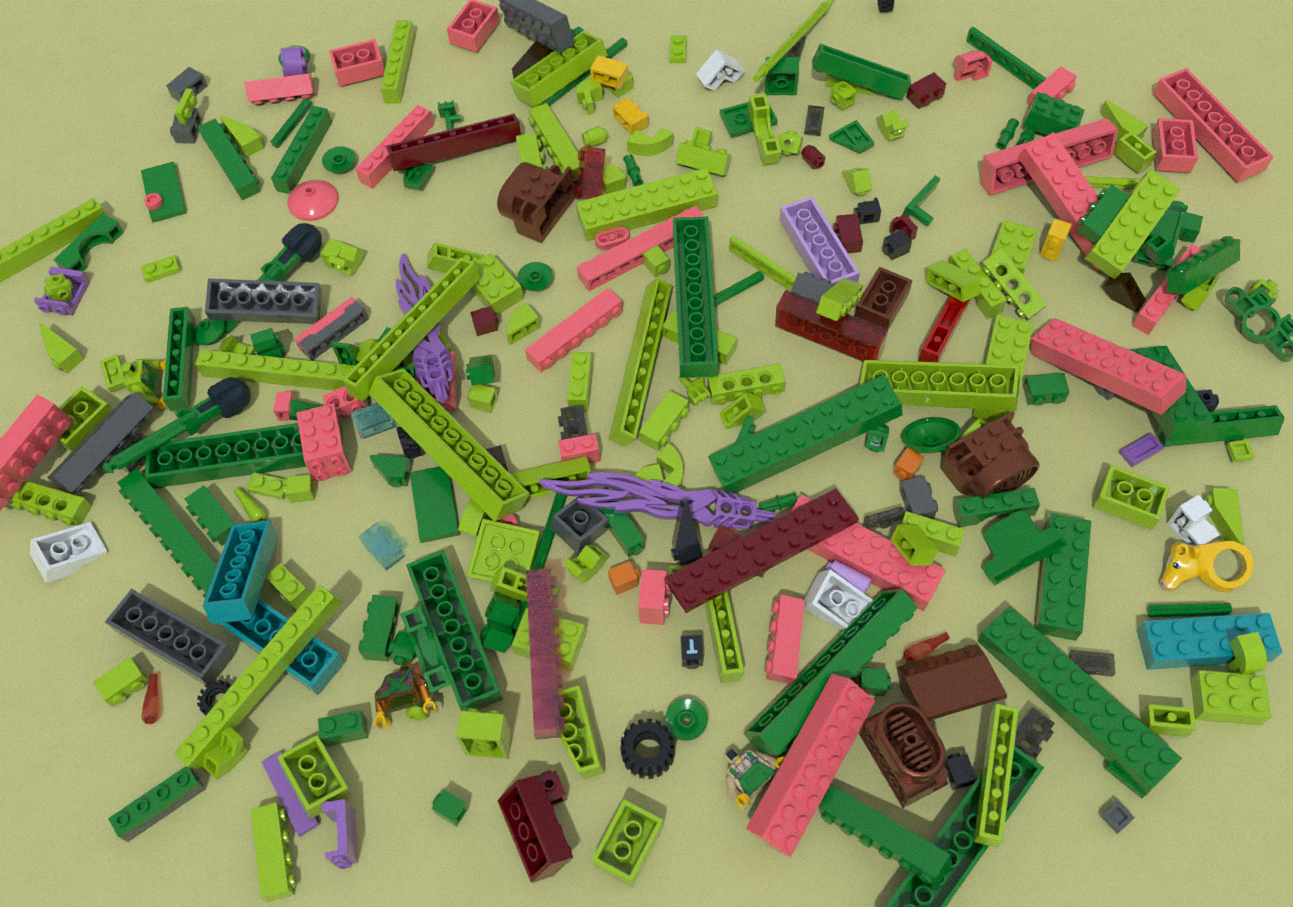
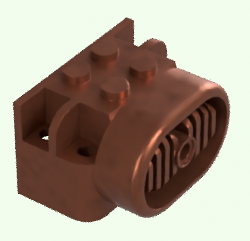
[497,162,577,243]
[940,411,1040,499]
[858,702,948,809]

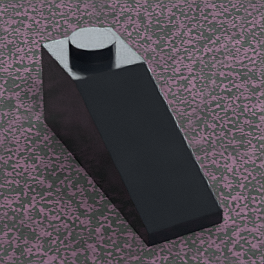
[671,498,703,565]

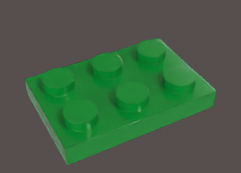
[719,102,777,137]

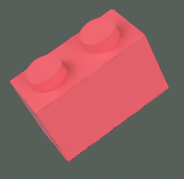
[558,434,600,463]

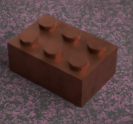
[854,267,913,332]

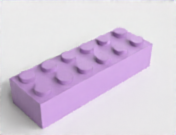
[779,196,860,286]

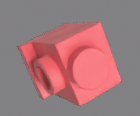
[273,391,297,421]

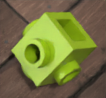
[830,80,857,110]
[778,130,804,156]
[44,273,73,302]
[1248,279,1279,299]

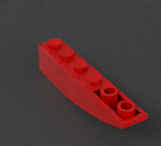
[918,296,972,363]

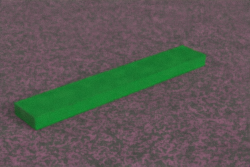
[966,27,1046,89]

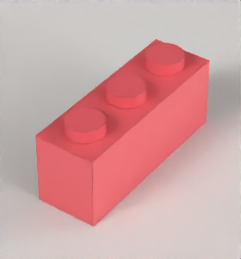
[1027,66,1077,106]

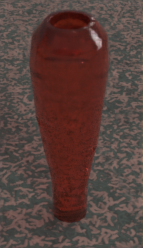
[903,632,950,662]
[141,674,160,724]

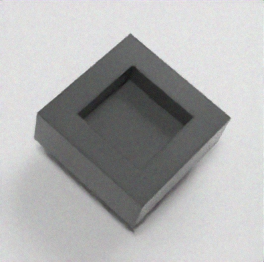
[1100,800,1135,834]

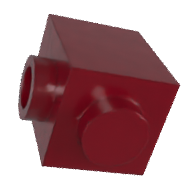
[470,306,499,336]
[539,770,568,806]

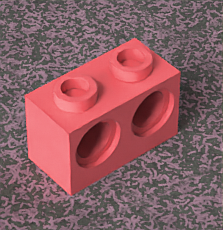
[323,386,369,421]

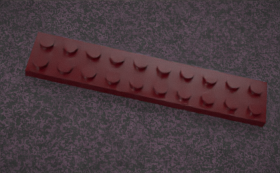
[664,489,859,613]

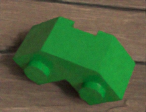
[480,592,520,653]

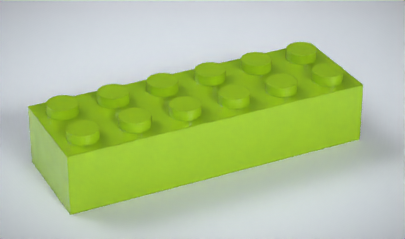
[510,31,608,107]
[1084,169,1181,279]
[972,315,1034,423]

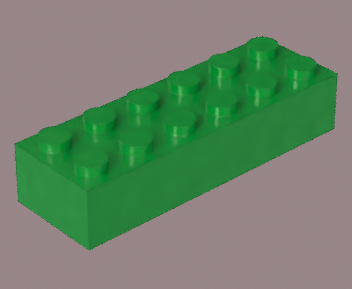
[1130,345,1214,442]
[1034,513,1091,641]

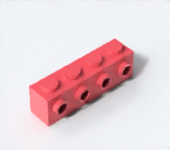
[244,74,315,104]
[764,594,805,684]

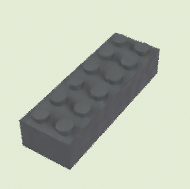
[499,0,575,53]
[205,278,322,324]
[47,392,153,493]
[105,589,235,686]

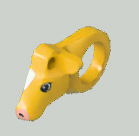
[1160,540,1254,592]

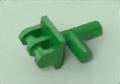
[437,100,462,130]

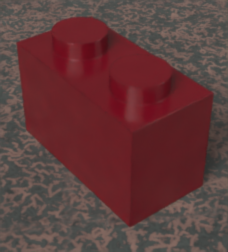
[906,72,946,109]
[833,214,863,253]

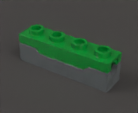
[108,766,206,842]

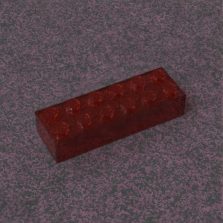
[775,290,888,362]

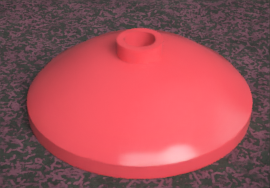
[287,180,338,221]

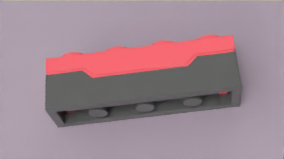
[295,297,369,361]

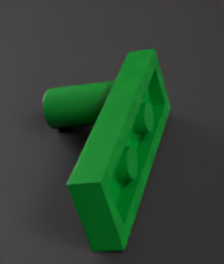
[902,175,941,227]

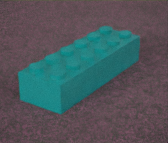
[203,520,278,624]
[220,599,345,695]
[1136,613,1283,670]

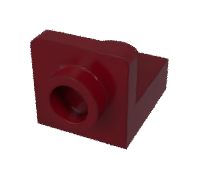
[889,214,918,241]

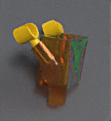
[374,666,439,729]

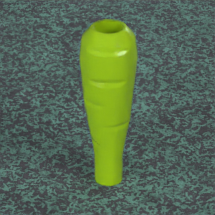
[234,487,266,522]

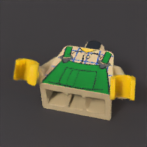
[724,748,785,811]

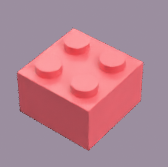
[638,569,671,625]

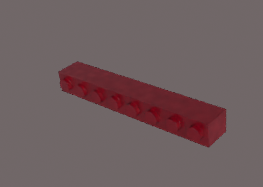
[386,113,521,171]

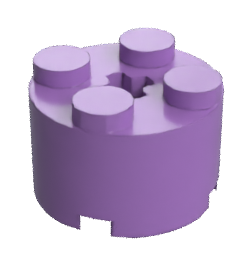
[281,46,308,77]

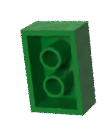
[1023,91,1085,136]

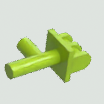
[678,375,711,406]

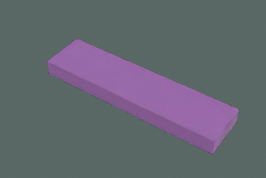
[261,751,319,837]

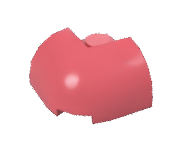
[954,51,992,81]

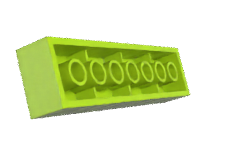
[576,168,718,242]
[859,360,1020,411]

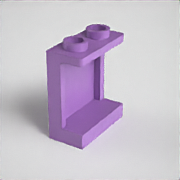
[34,266,90,316]
[322,799,358,869]

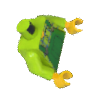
[121,359,167,410]

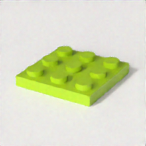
[467,519,541,583]

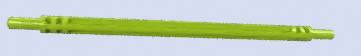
[753,0,835,82]

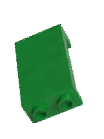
[1132,201,1188,271]

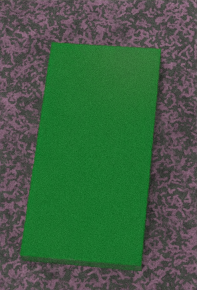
[141,161,186,222]
[410,467,459,543]

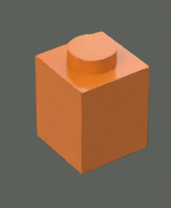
[893,447,924,481]
[608,561,640,595]

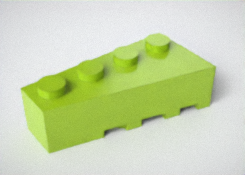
[539,685,605,779]

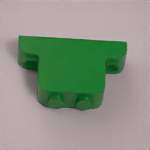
[984,510,1067,586]

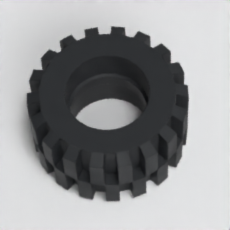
[620,719,675,779]

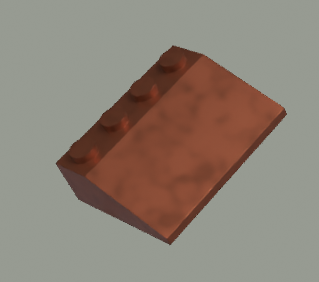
[897,644,1007,721]

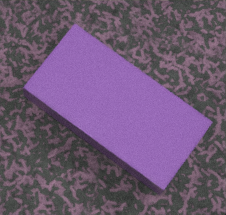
[1119,433,1164,467]

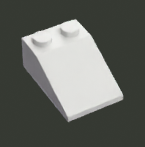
[30,522,107,583]
[804,569,873,631]

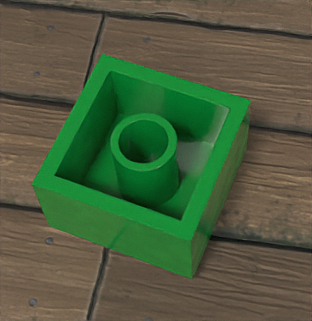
[764,57,799,95]

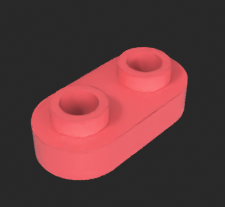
[595,227,629,250]

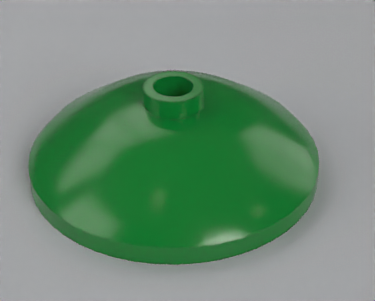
[902,417,961,454]

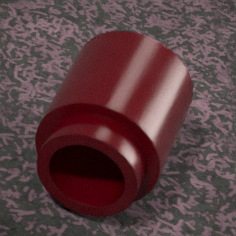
[801,145,825,169]

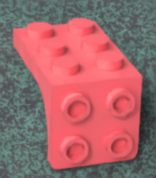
[296,403,351,481]

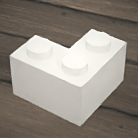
[696,49,745,91]
[1167,495,1220,545]

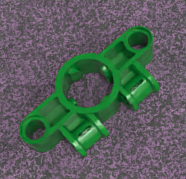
[1224,287,1293,362]

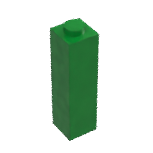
[590,487,645,558]

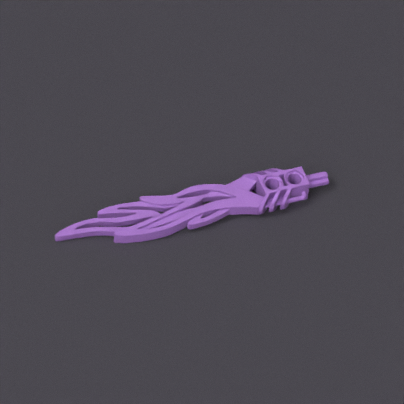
[396,253,453,403]
[539,473,775,530]

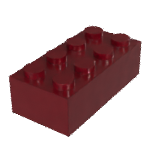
[497,775,573,883]

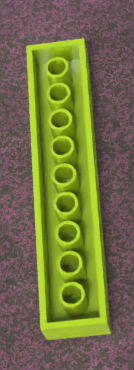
[369,369,530,522]

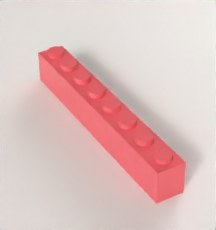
[577,206,705,291]

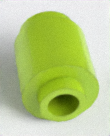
[582,126,607,147]

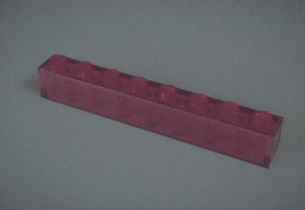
[526,568,565,740]

